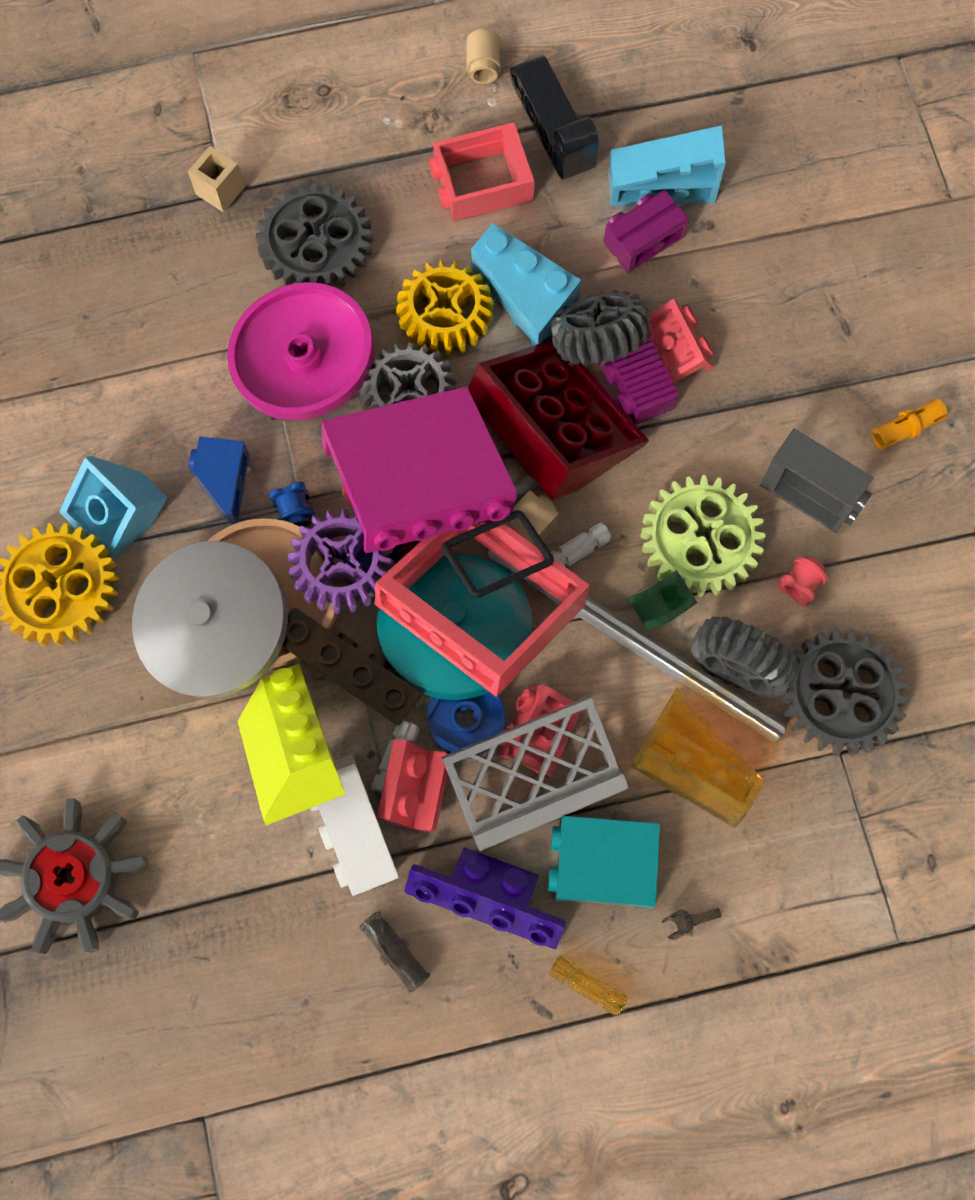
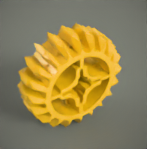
[396,260,494,357]

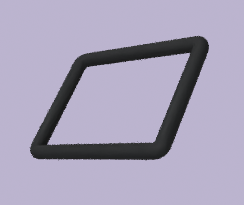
[442,510,554,598]

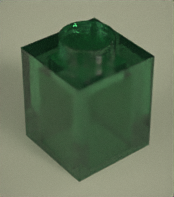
[627,570,697,631]

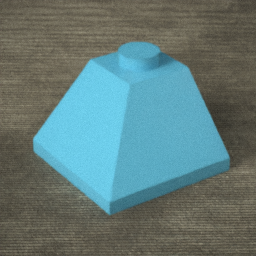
[59,456,168,560]

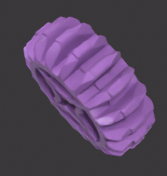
[287,508,394,614]

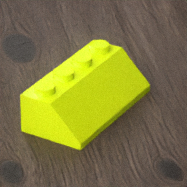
[238,664,346,826]

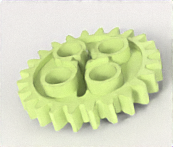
[640,475,766,597]

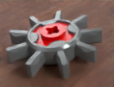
[0,798,149,954]

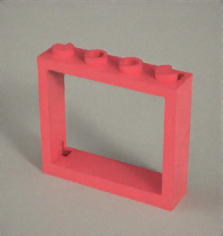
[375,521,590,697]

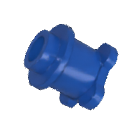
[269,482,315,527]

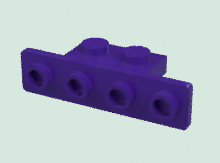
[405,847,566,949]

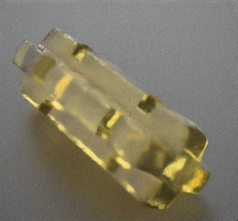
[550,956,627,1015]

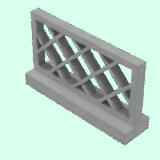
[441,696,629,851]

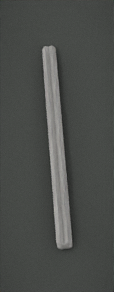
[488,550,787,743]

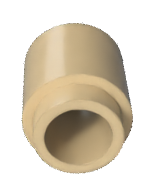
[466,28,501,84]

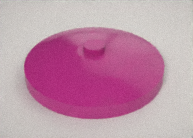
[227,282,375,421]

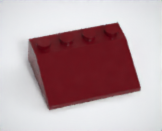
[468,340,649,501]

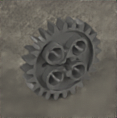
[256,182,373,286]
[779,629,910,756]

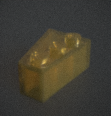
[631,687,765,828]

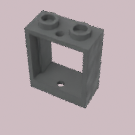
[760,428,874,533]

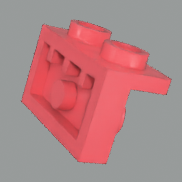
[649,299,714,384]
[497,685,581,778]
[377,739,448,832]

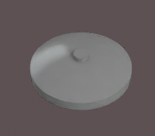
[132,541,288,699]

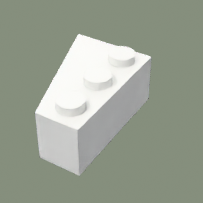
[310,754,399,896]

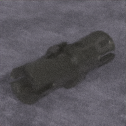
[359,911,431,993]

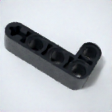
[510,55,599,180]

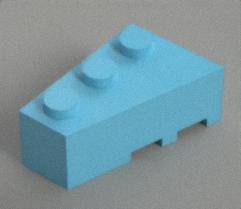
[608,125,726,207]
[471,223,581,346]

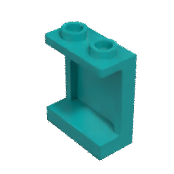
[548,816,660,910]

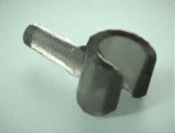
[662,908,721,940]

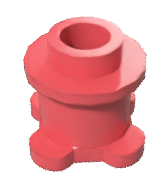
[776,556,828,607]

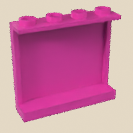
[322,386,517,553]

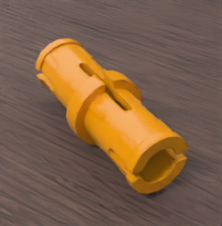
[871,398,948,450]

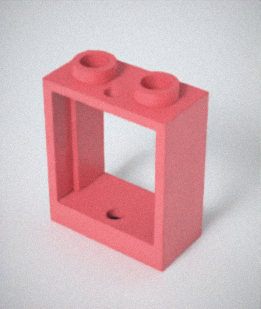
[429,122,535,221]

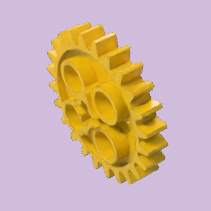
[0,523,119,647]

